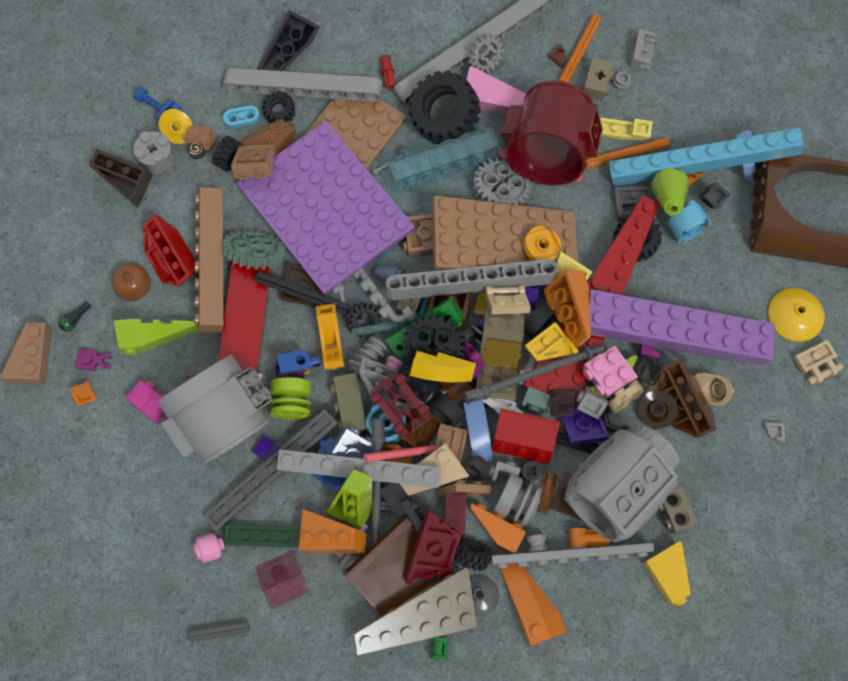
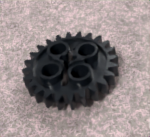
[402,312,467,360]

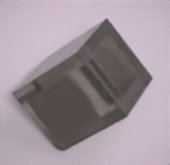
[550,389,575,417]

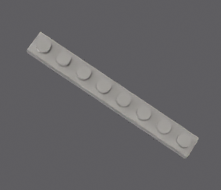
[277,449,441,488]
[490,543,654,569]

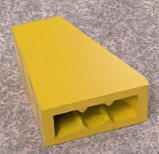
[643,541,691,607]

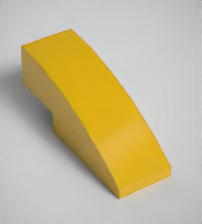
[410,351,476,382]

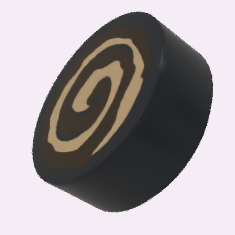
[187,143,206,159]

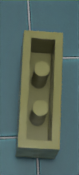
[330,373,368,434]

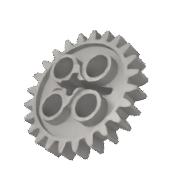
[473,158,533,206]

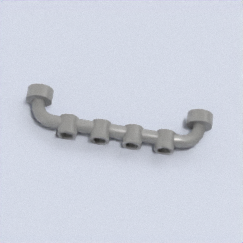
[353,267,418,323]

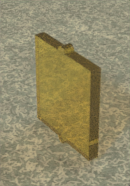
[483,337,522,369]

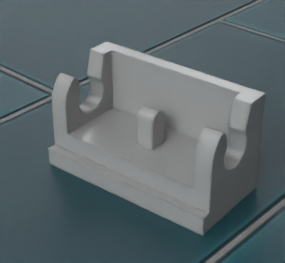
[630,28,656,71]

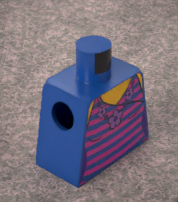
[274,350,321,378]

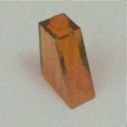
[240,119,297,157]

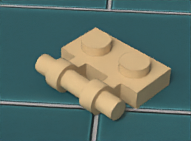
[793,340,843,385]

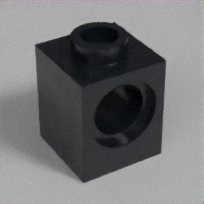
[699,182,730,209]

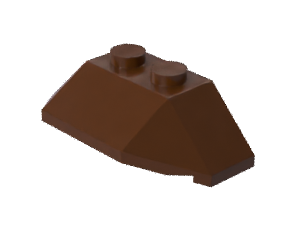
[657,359,717,438]

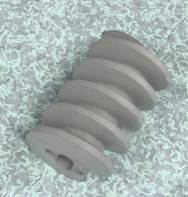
[348,337,389,380]

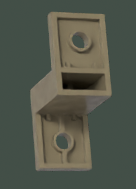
[476,295,524,401]

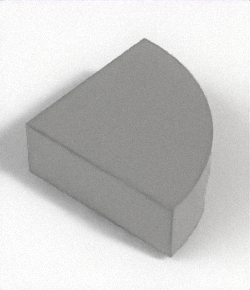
[763,422,785,443]

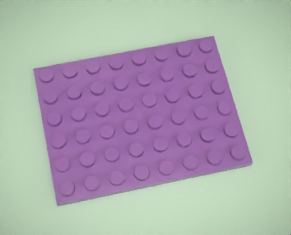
[237,121,415,295]

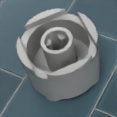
[133,131,175,174]

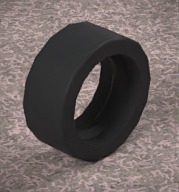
[524,302,556,339]
[427,392,465,427]

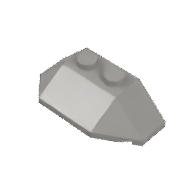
[359,356,434,409]

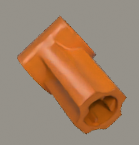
[569,528,610,550]

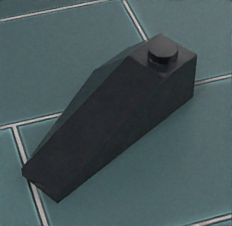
[257,10,320,71]

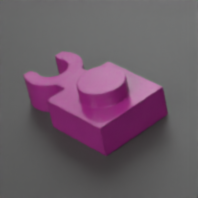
[75,349,112,371]

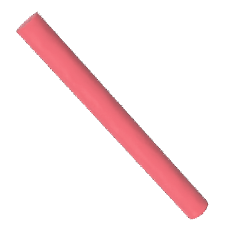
[363,445,436,462]

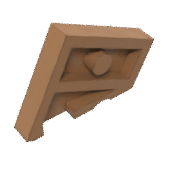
[437,480,491,497]

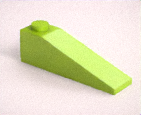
[114,319,198,356]

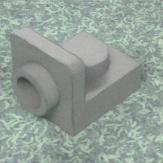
[576,386,608,419]

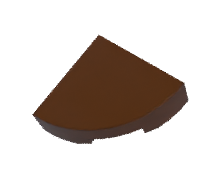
[548,44,566,68]

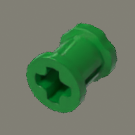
[430,637,450,660]

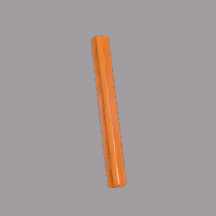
[559,14,601,83]
[585,137,670,169]

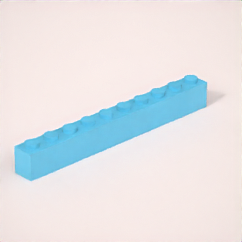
[609,128,804,186]

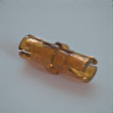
[536,472,558,515]

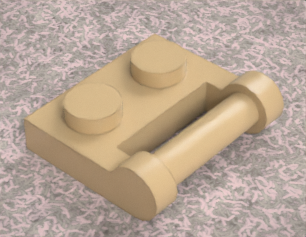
[485,285,531,315]

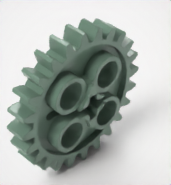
[222,229,285,270]

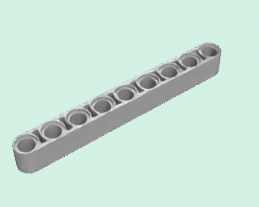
[223,68,382,102]
[386,259,558,300]

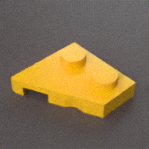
[524,322,579,362]

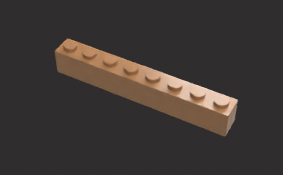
[194,187,223,333]

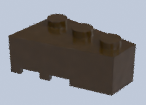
[89,149,153,208]

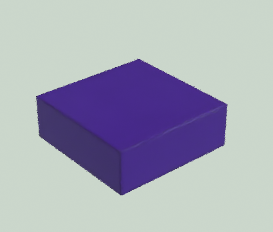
[252,436,280,461]

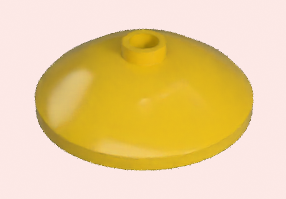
[768,288,825,342]

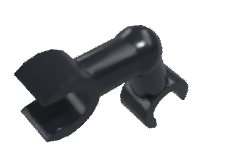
[601,406,630,433]

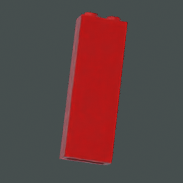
[218,260,272,374]

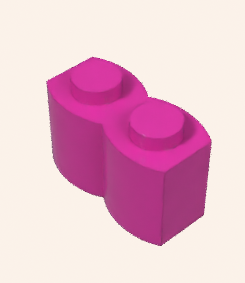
[125,380,166,424]

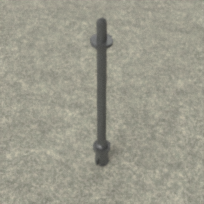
[463,345,605,404]
[370,419,386,545]

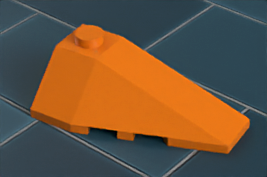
[500,563,567,646]

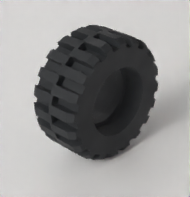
[408,71,481,145]

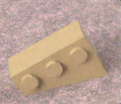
[400,443,469,496]

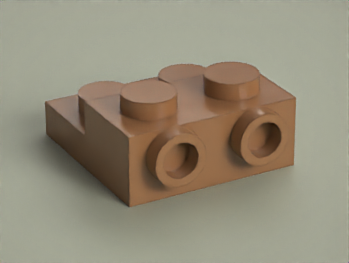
[231,144,276,180]
[403,214,433,257]

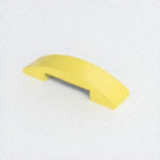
[600,117,653,140]

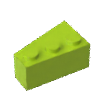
[326,469,372,529]

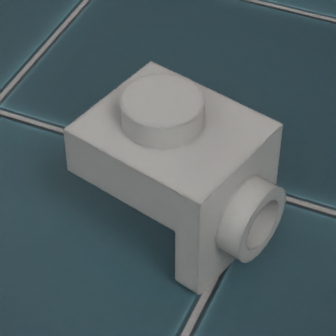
[489,461,521,484]

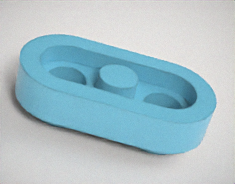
[223,105,260,128]

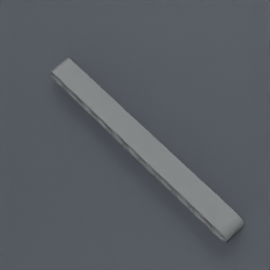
[393,0,553,104]

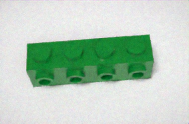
[385,296,465,359]

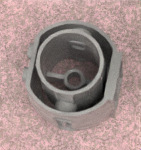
[563,426,680,542]

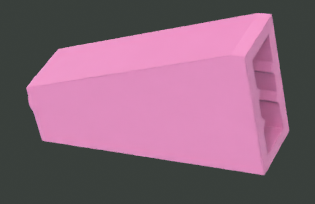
[466,66,526,115]

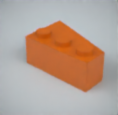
[299,509,366,554]

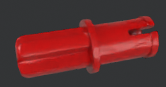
[380,55,396,90]

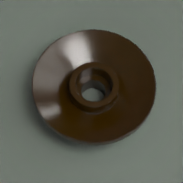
[638,390,678,429]

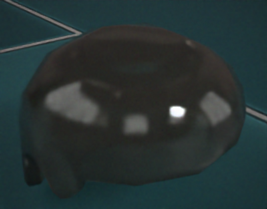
[633,356,662,387]
[460,454,489,482]

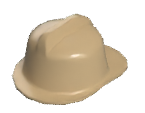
[695,373,735,406]

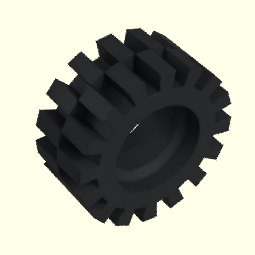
[262,91,295,126]
[212,135,243,172]
[345,302,382,339]
[454,538,492,571]

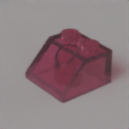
[255,551,310,609]

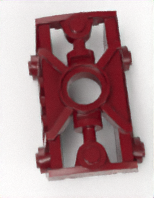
[370,371,431,437]

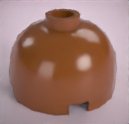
[111,263,151,302]

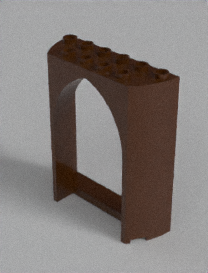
[749,154,848,268]

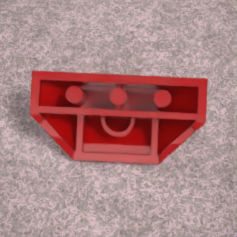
[142,214,196,287]

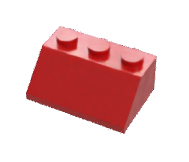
[491,408,560,464]

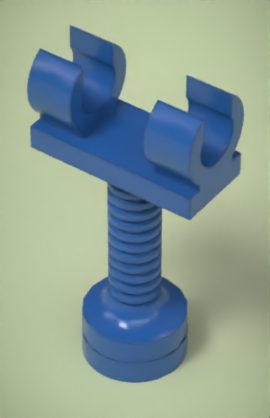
[133,87,183,122]

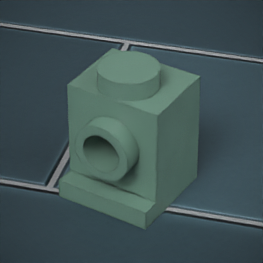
[520,387,552,414]

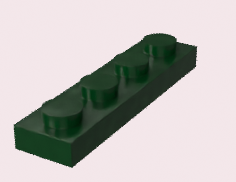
[224,524,301,548]

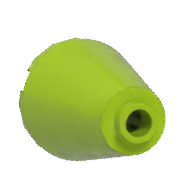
[651,167,689,215]

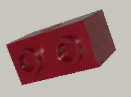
[444,493,466,538]

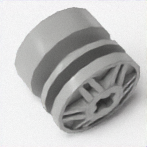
[494,473,543,526]

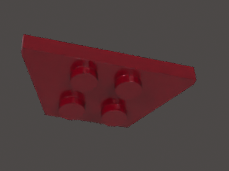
[404,509,461,584]

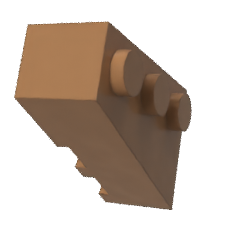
[0,323,52,385]

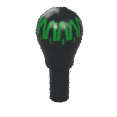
[58,301,91,332]

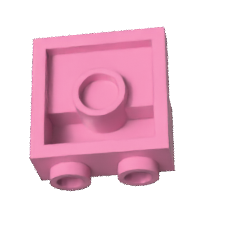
[583,346,638,399]

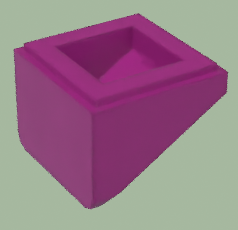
[638,344,660,363]

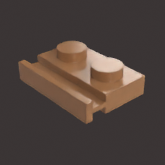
[435,424,468,464]

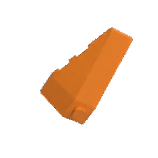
[543,269,591,347]

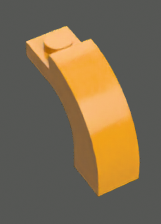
[316,303,344,370]

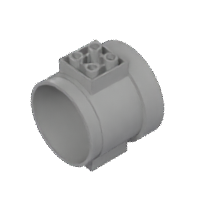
[157,354,273,465]

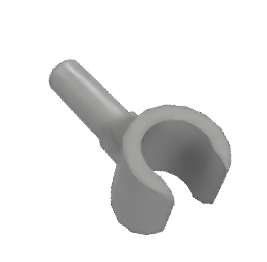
[333,284,346,303]

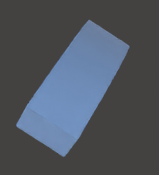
[463,400,493,465]

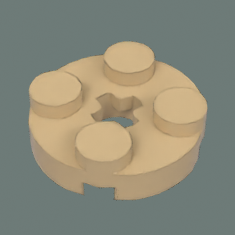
[607,380,644,413]

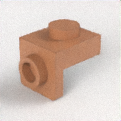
[183,125,216,150]

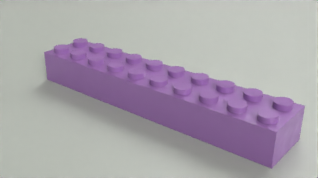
[589,289,775,366]

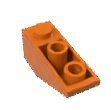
[469,503,526,554]

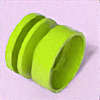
[269,378,312,420]

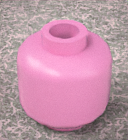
[192,533,225,563]

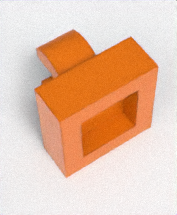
[70,381,97,406]

